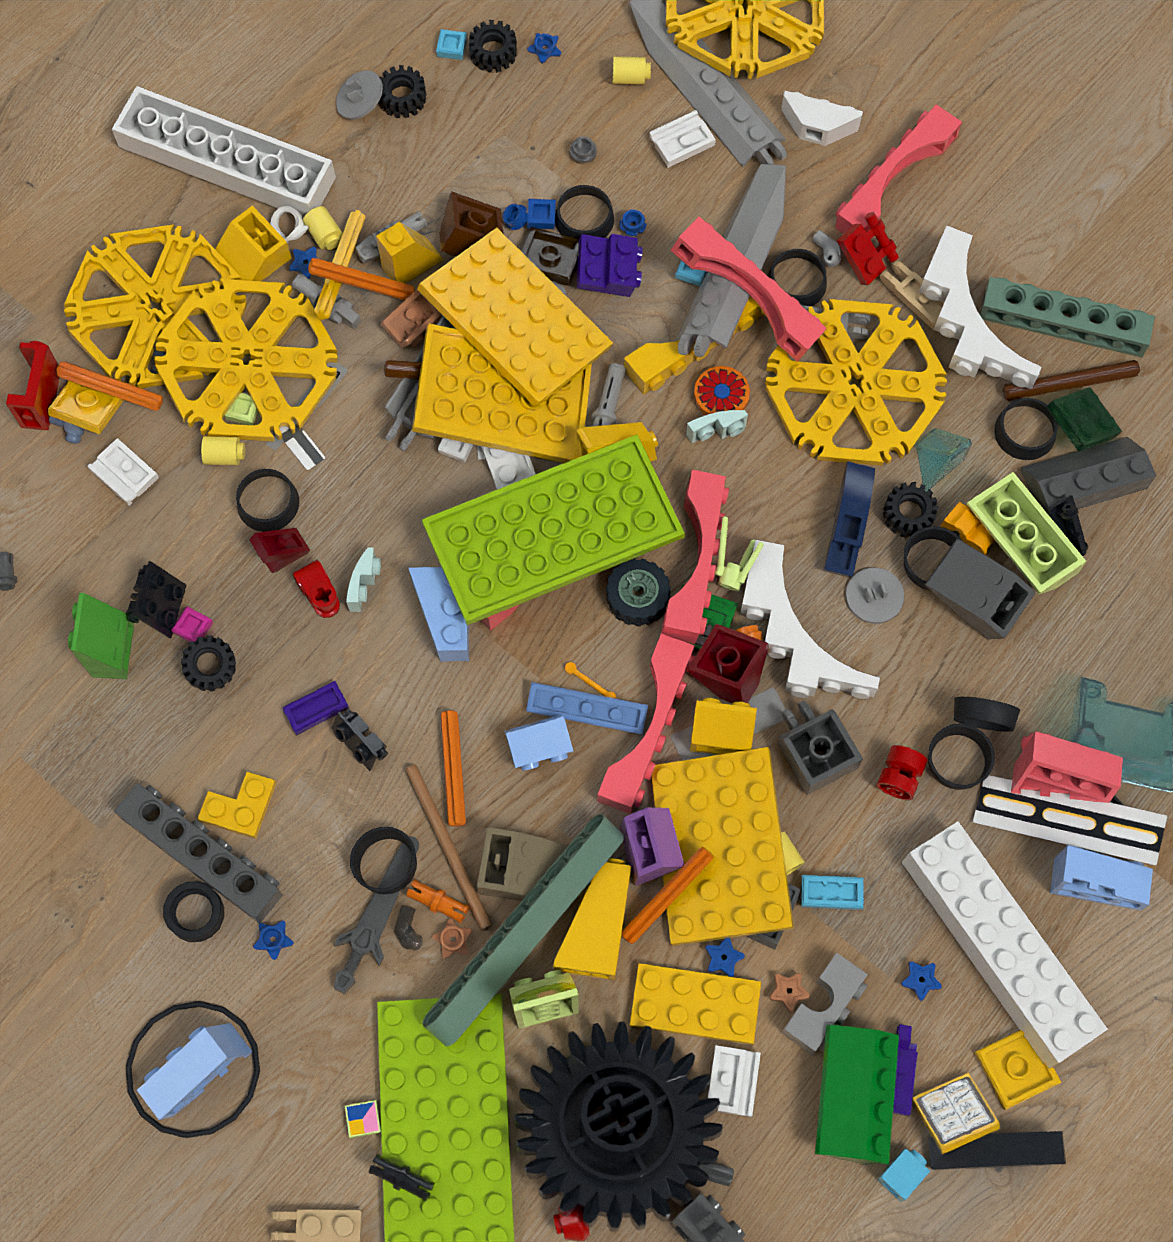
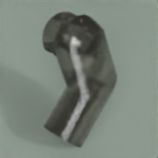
[394,905,423,951]

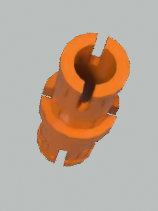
[406,879,470,924]

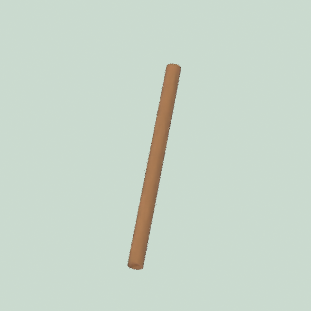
[406,765,492,931]

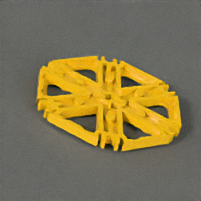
[665,0,824,79]
[64,224,247,388]
[154,278,338,442]
[765,299,947,466]

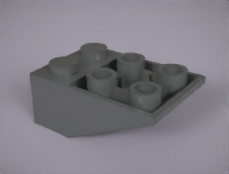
[924,539,1036,640]

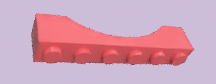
[835,104,962,234]
[671,217,827,362]
[661,469,729,644]
[597,633,696,814]

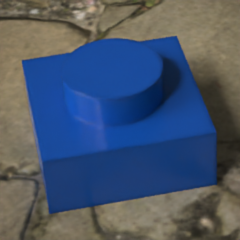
[527,199,556,229]

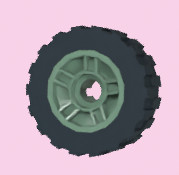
[606,559,671,626]

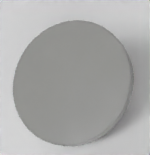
[336,70,383,120]
[846,568,904,624]

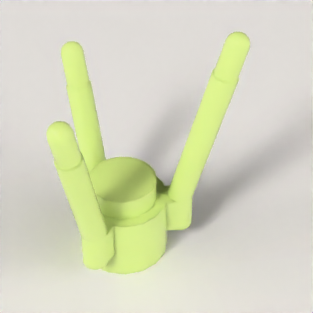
[715,516,764,592]

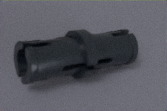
[368,1154,435,1202]

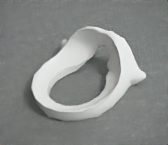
[270,206,309,243]

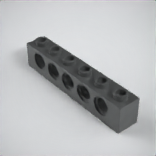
[114,783,283,924]

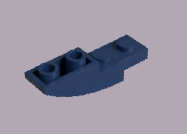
[823,461,875,578]

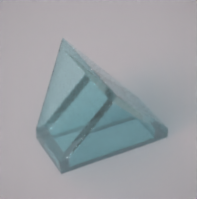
[915,428,972,492]

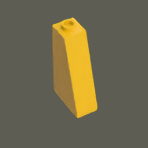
[553,858,631,980]

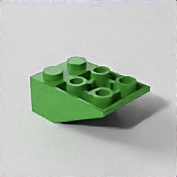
[68,593,135,679]

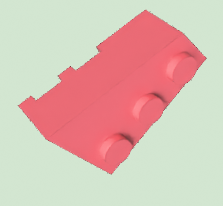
[1011,731,1123,803]

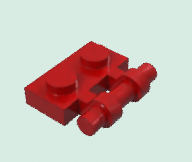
[836,212,899,285]

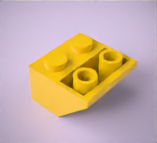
[215,205,292,281]
[690,698,757,755]

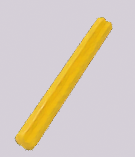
[314,210,366,320]

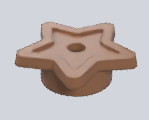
[432,919,472,958]
[769,973,810,1012]

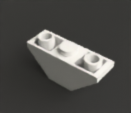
[781,90,863,146]

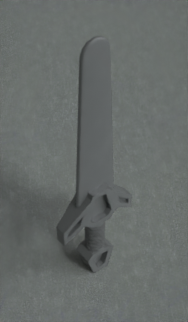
[334,836,419,994]

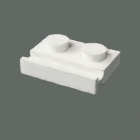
[649,110,716,168]
[87,438,159,506]
[481,446,536,490]
[708,1045,761,1117]

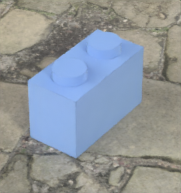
[504,715,573,771]

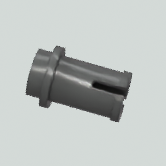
[0,552,18,591]

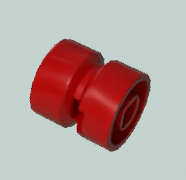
[876,745,928,800]

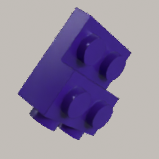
[577,233,643,297]

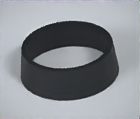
[555,185,614,239]
[768,249,827,306]
[994,398,1058,460]
[236,469,299,532]
[904,526,963,590]
[954,696,1020,732]
[928,724,995,790]
[350,827,417,894]

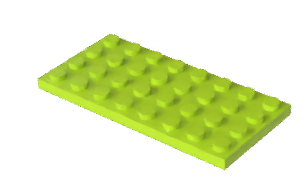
[422,435,685,625]
[377,994,515,1242]

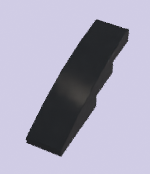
[928,1131,1066,1170]

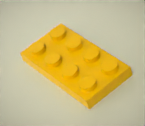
[630,963,761,1045]

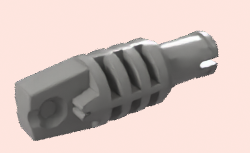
[355,211,427,263]
[292,273,361,329]

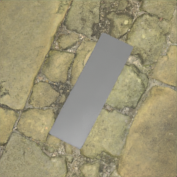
[671,688,786,760]

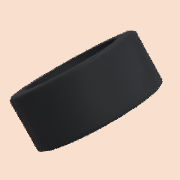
[163,881,225,942]

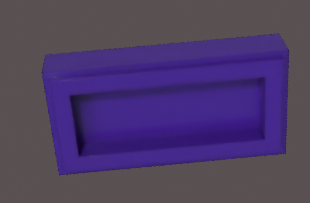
[282,681,349,736]

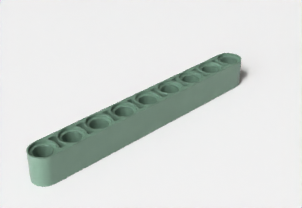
[422,813,624,1046]

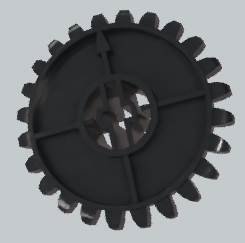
[514,1021,723,1232]

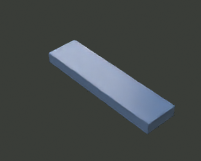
[526,682,648,734]

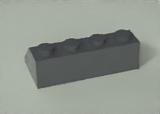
[1021,437,1156,515]

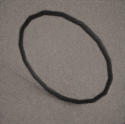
[126,1001,260,1138]

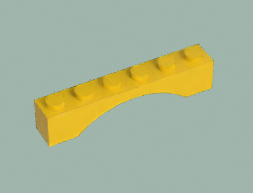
[624,296,766,395]

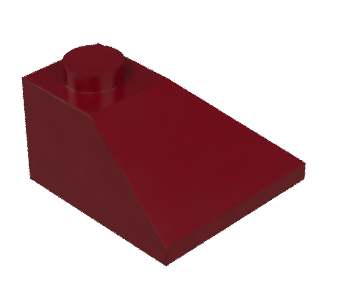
[688,624,769,703]

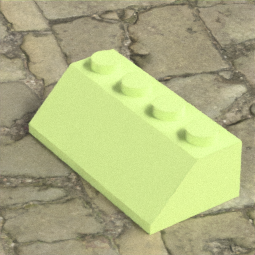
[966,472,1086,595]

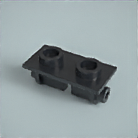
[1048,495,1088,556]
[332,710,388,771]

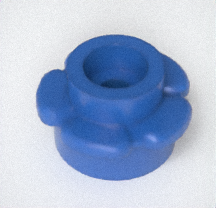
[503,204,528,230]
[619,210,646,236]

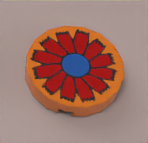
[694,366,750,415]

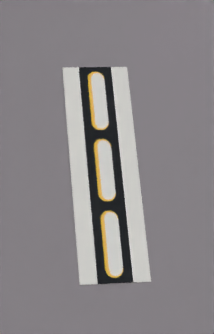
[973,775,1167,865]

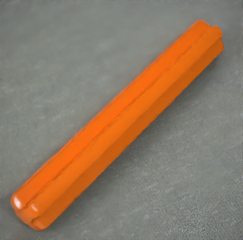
[308,258,415,300]
[56,361,163,411]
[440,710,466,827]
[622,847,714,944]

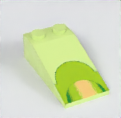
[509,970,579,1029]

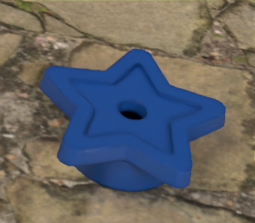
[527,33,561,63]
[289,247,318,279]
[253,921,293,960]
[705,938,745,977]
[901,961,942,1001]

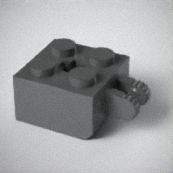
[777,700,863,795]
[670,1193,746,1242]

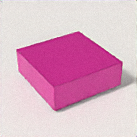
[171,606,213,642]

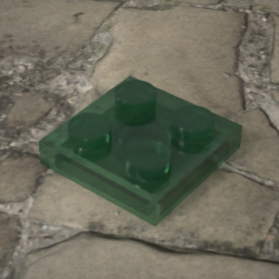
[1047,387,1122,452]

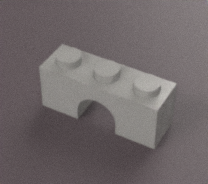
[782,953,868,1055]

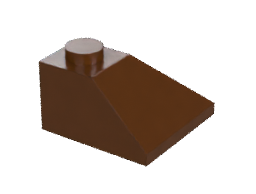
[439,192,504,256]

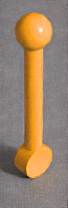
[565,662,616,698]

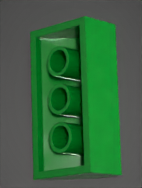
[815,1025,899,1164]

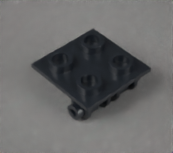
[126,561,187,638]

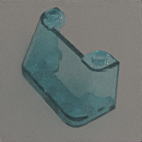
[1068,677,1173,792]

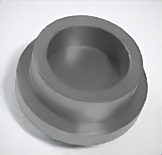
[570,137,597,163]

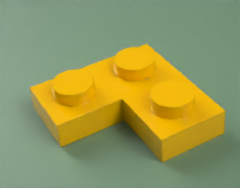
[198,772,277,839]

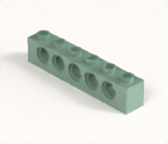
[979,277,1155,358]

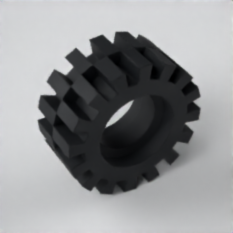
[469,20,517,73]
[379,65,427,118]
[883,482,938,538]
[181,636,236,692]

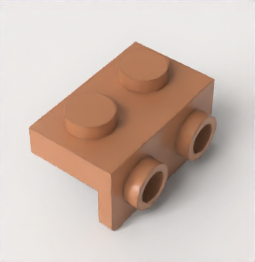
[379,289,442,348]

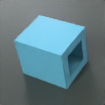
[876,1148,930,1202]

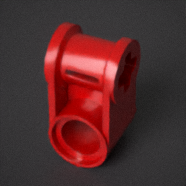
[292,559,340,618]

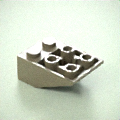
[477,827,570,908]

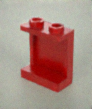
[6,341,60,431]

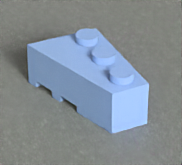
[408,567,469,662]
[1050,845,1153,911]
[137,1023,252,1120]

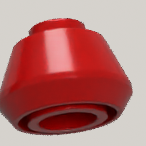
[553,1206,590,1242]

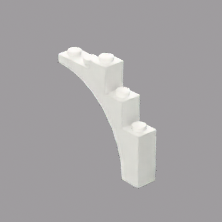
[919,225,1042,389]
[740,540,880,699]

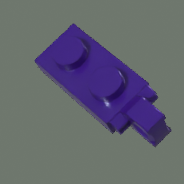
[893,1024,918,1116]

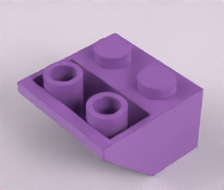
[619,807,684,886]

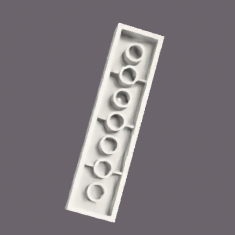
[112,86,336,218]
[902,822,1108,1069]

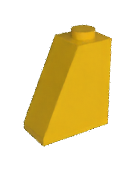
[376,222,443,284]
[576,422,658,462]

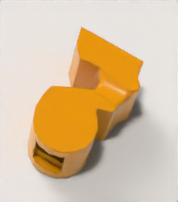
[940,502,996,555]

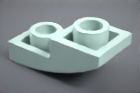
[686,410,748,443]
[346,547,381,612]

